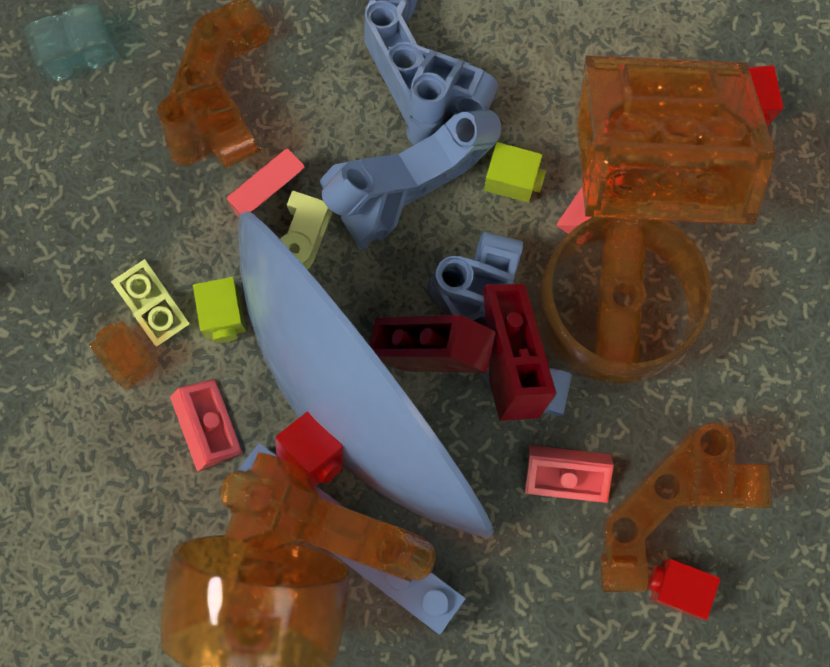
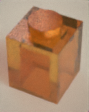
[89,320,159,390]

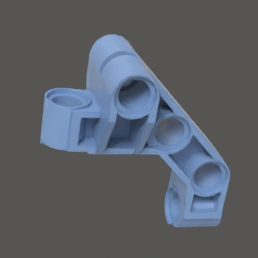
[364,0,499,145]
[320,110,501,250]
[427,231,572,416]

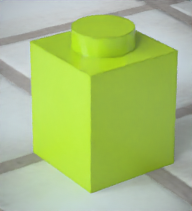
[484,142,546,203]
[193,277,247,343]

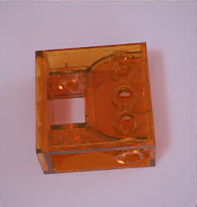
[576,56,776,225]

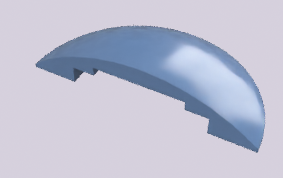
[238,210,494,538]

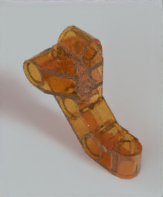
[157,0,272,169]
[601,423,772,592]
[220,452,436,582]

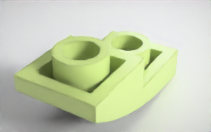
[111,259,190,347]

